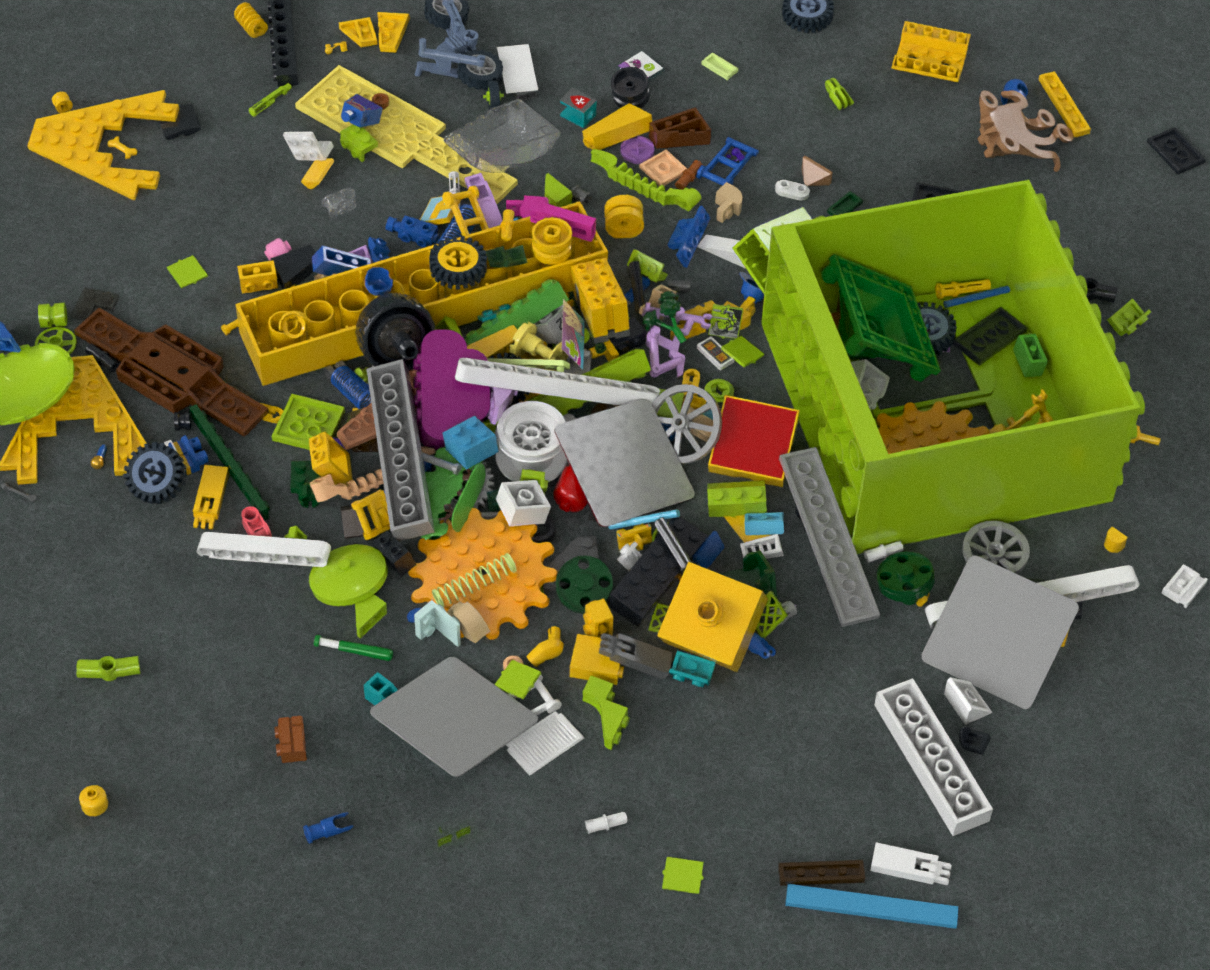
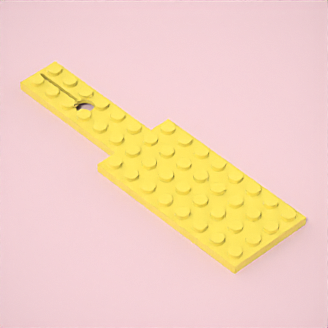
[295,65,518,204]

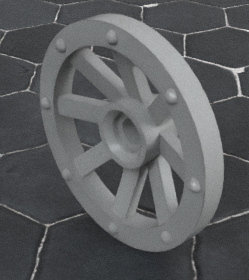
[962,521,1030,574]

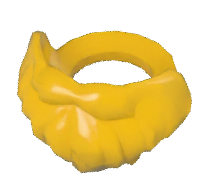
[278,310,308,339]

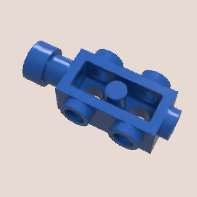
[386,216,440,248]

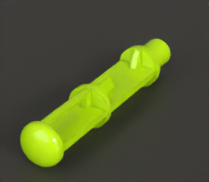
[249,83,292,117]

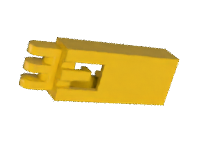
[193,465,229,530]

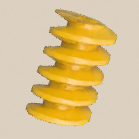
[234,2,268,38]

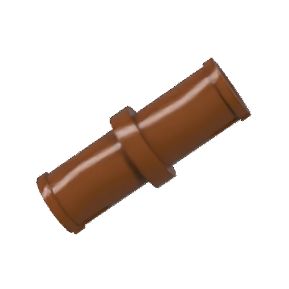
[675,160,703,190]

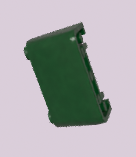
[698,551,777,609]

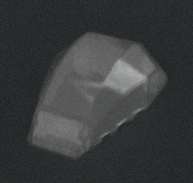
[444,99,560,173]

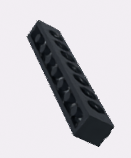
[267,0,298,87]

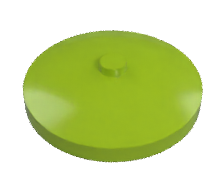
[309,544,388,606]

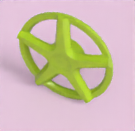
[35,327,77,355]

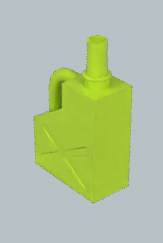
[732,207,824,294]

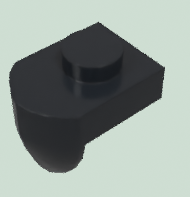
[959,726,991,755]

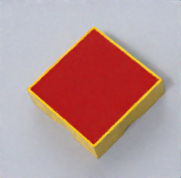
[708,395,799,487]

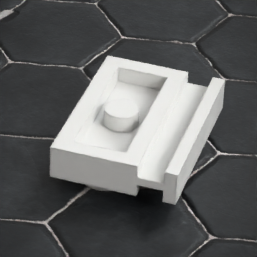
[1162,564,1208,608]

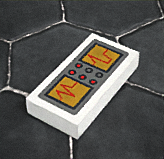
[697,336,735,371]

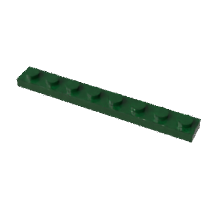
[189,404,270,521]

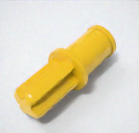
[500,209,515,242]

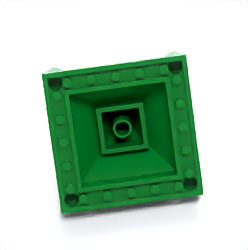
[821,254,941,382]

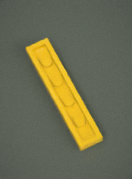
[1038,71,1091,138]

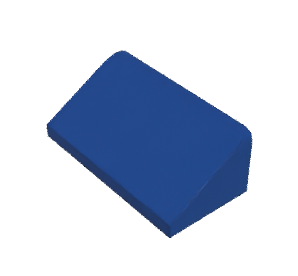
[693,531,725,569]

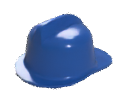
[739,272,764,304]

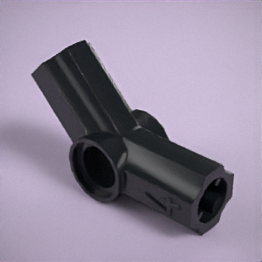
[1085,278,1118,303]

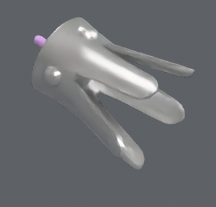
[768,601,797,626]

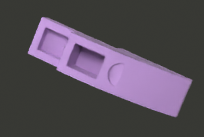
[464,173,503,228]

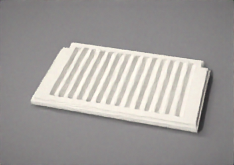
[506,711,584,776]

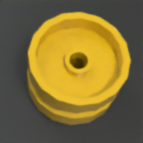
[604,195,644,238]
[532,217,572,265]

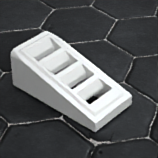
[740,534,784,559]

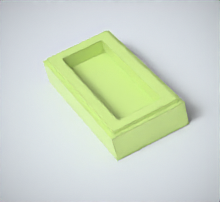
[702,53,738,80]

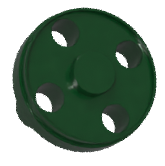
[877,552,935,605]
[555,556,613,614]

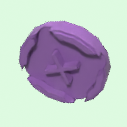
[620,136,655,164]

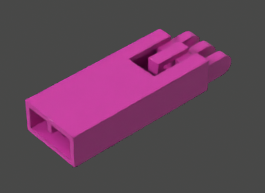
[530,203,596,242]

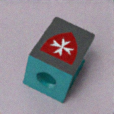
[560,88,597,128]

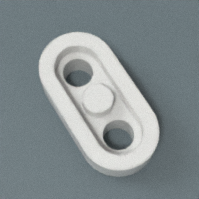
[775,180,810,201]

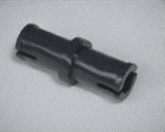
[85,343,119,373]

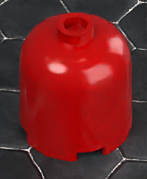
[553,464,588,512]

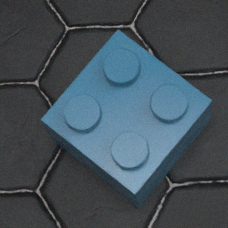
[443,416,499,469]

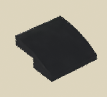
[160,104,201,140]

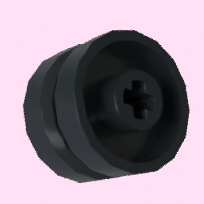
[611,66,650,109]

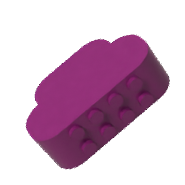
[413,330,490,450]

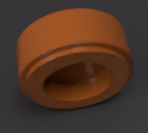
[372,93,389,109]

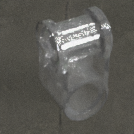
[322,188,357,218]

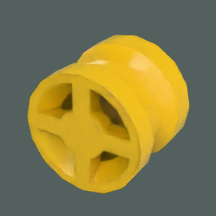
[52,92,73,113]

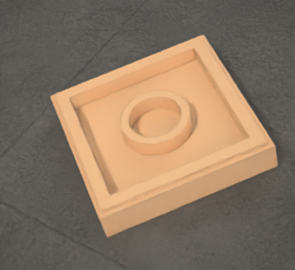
[639,149,687,186]

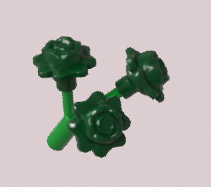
[642,291,687,343]

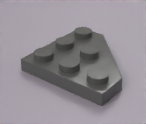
[543,536,602,592]

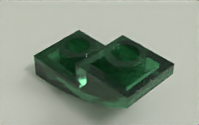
[486,245,528,267]

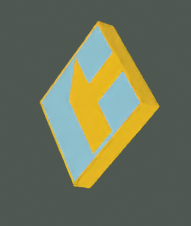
[420,196,462,225]

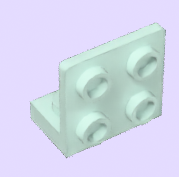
[414,600,461,647]

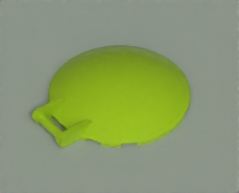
[0,343,75,425]

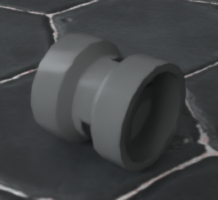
[324,360,349,384]

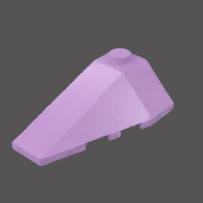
[486,387,518,424]

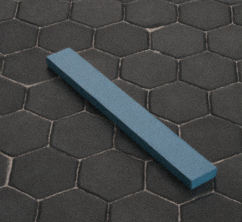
[785,884,958,929]

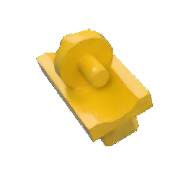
[616,523,652,551]

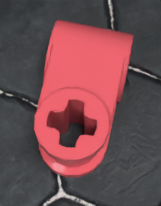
[241,506,272,537]

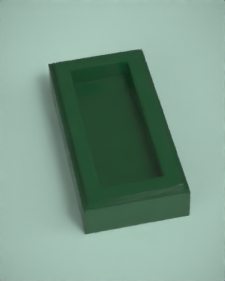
[827,191,863,216]

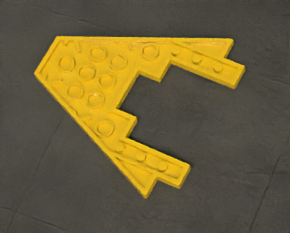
[27,90,179,200]
[0,355,146,485]

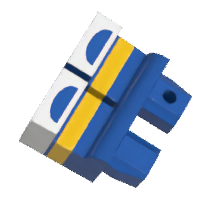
[164,435,208,475]

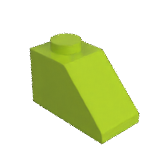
[545,173,572,207]
[355,594,387,639]

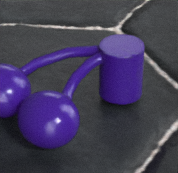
[726,148,745,161]

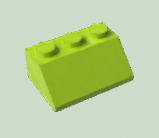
[707,480,767,517]

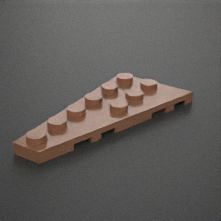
[337,369,417,450]

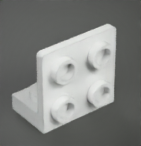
[283,132,334,161]

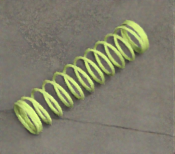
[432,553,517,608]

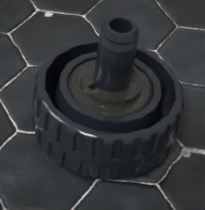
[355,293,435,371]

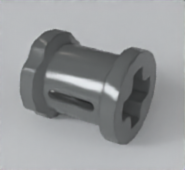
[571,185,592,207]

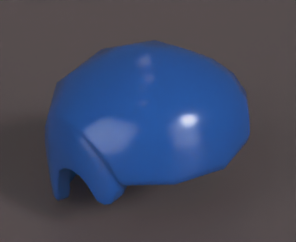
[365,267,393,296]

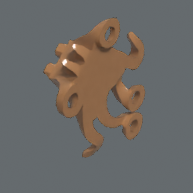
[977,90,1074,172]

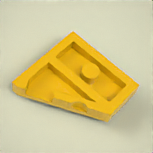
[339,17,378,47]

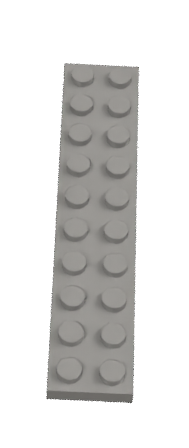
[779,447,880,627]

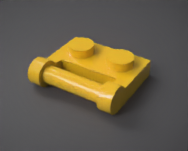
[351,490,390,540]

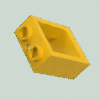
[309,431,353,486]

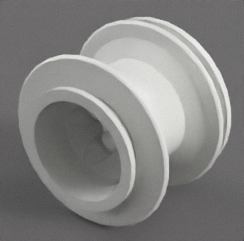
[495,401,567,482]

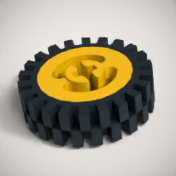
[429,236,487,289]

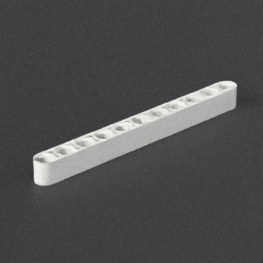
[455,358,660,406]
[925,565,1139,629]

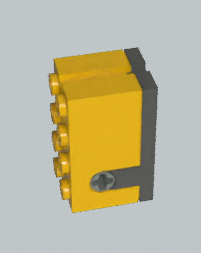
[571,257,630,344]

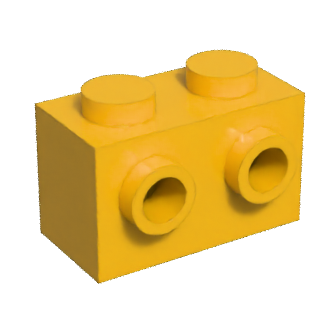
[237,260,278,294]
[583,598,613,638]

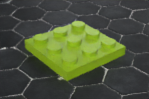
[272,394,345,452]

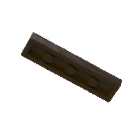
[778,860,865,886]

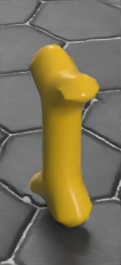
[107,136,137,159]

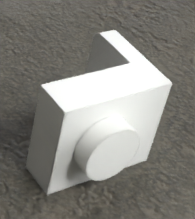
[617,542,642,571]

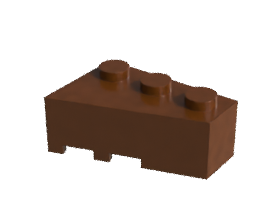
[649,107,711,149]

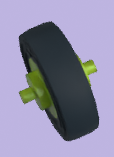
[483,81,504,111]

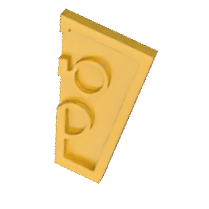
[377,12,410,53]

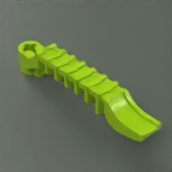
[590,149,701,211]

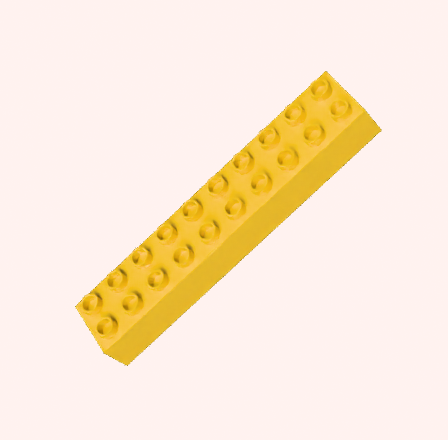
[235,201,608,386]

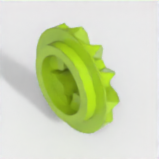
[704,379,734,403]

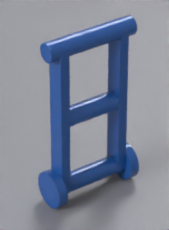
[696,137,759,186]

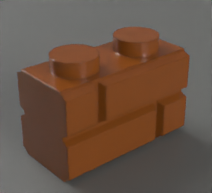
[274,716,307,763]

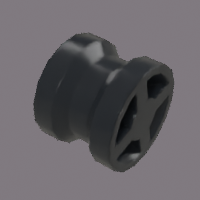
[174,411,191,431]

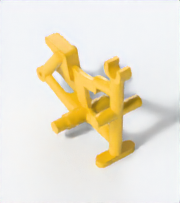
[990,389,1054,434]

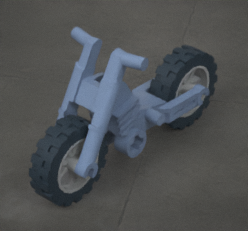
[415,0,503,90]

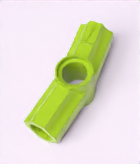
[76,656,140,681]

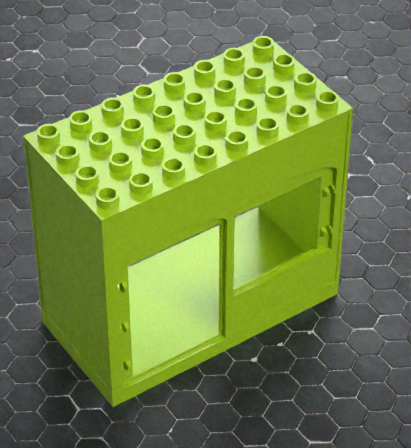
[761,180,1145,554]

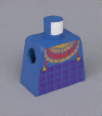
[341,94,383,127]

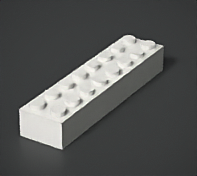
[874,678,993,836]

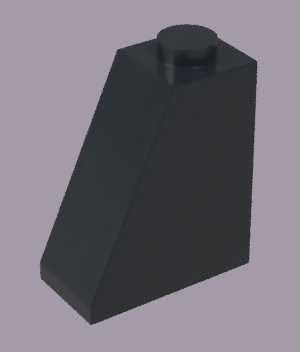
[271,245,317,290]

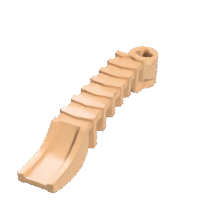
[310,446,436,502]

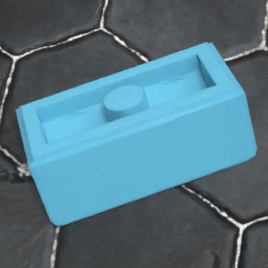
[745,512,784,535]

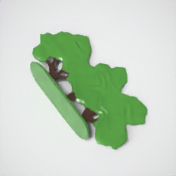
[421,447,486,540]

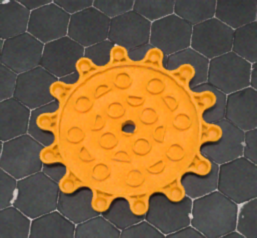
[876,401,990,454]
[408,508,558,640]

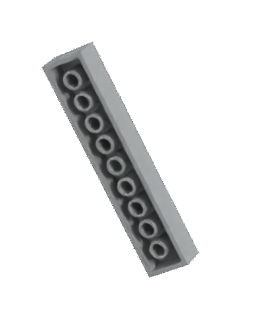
[367,359,435,541]

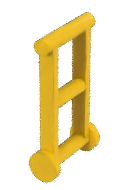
[442,185,489,236]

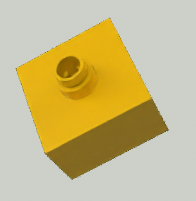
[657,562,768,672]

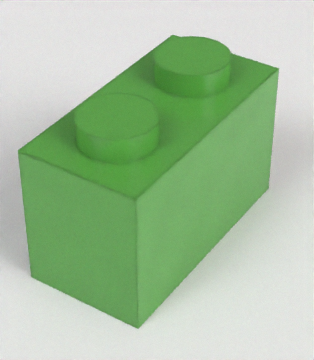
[1013,334,1048,377]

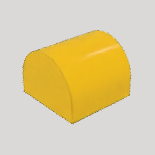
[1104,527,1128,553]

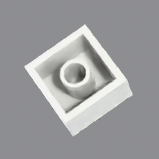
[496,480,551,526]

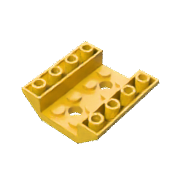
[891,21,971,83]

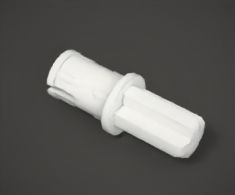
[864,541,903,563]
[585,812,627,834]

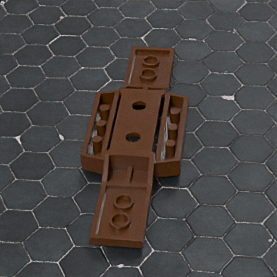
[74,308,269,437]

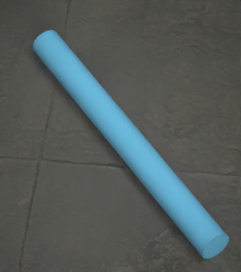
[608,509,680,530]

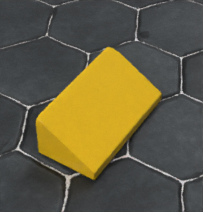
[301,158,334,189]

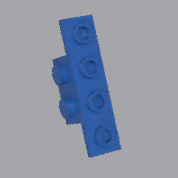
[667,206,710,268]

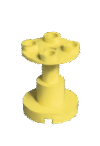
[510,321,568,371]

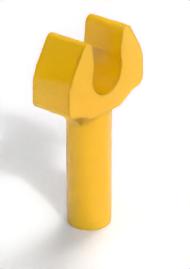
[1131,426,1161,446]

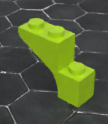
[583,676,630,750]

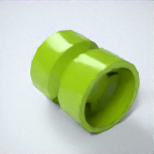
[38,302,67,328]

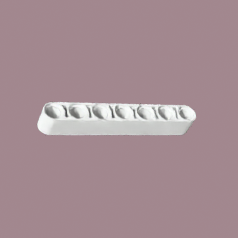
[197,532,331,567]

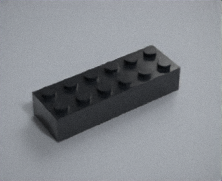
[606,516,708,626]

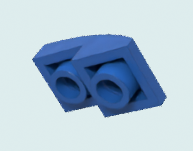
[368,237,390,263]

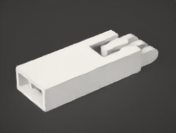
[870,843,952,885]

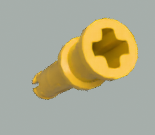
[935,279,991,299]

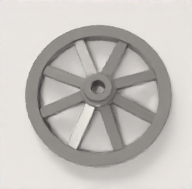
[652,384,722,464]

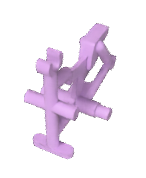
[642,302,712,378]

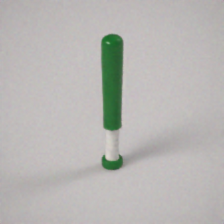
[314,635,393,661]

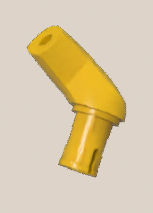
[526,626,564,667]

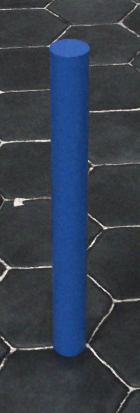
[943,286,1010,308]

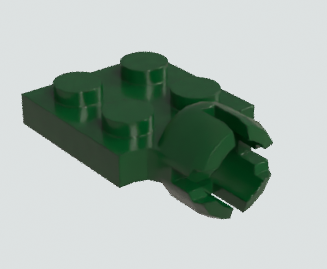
[290,461,321,508]

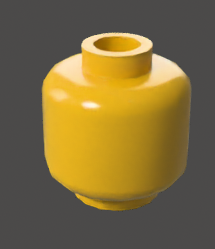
[79,785,108,817]

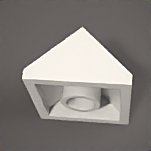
[944,677,992,725]

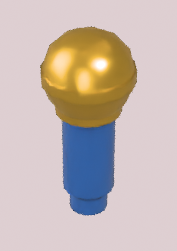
[91,444,107,469]

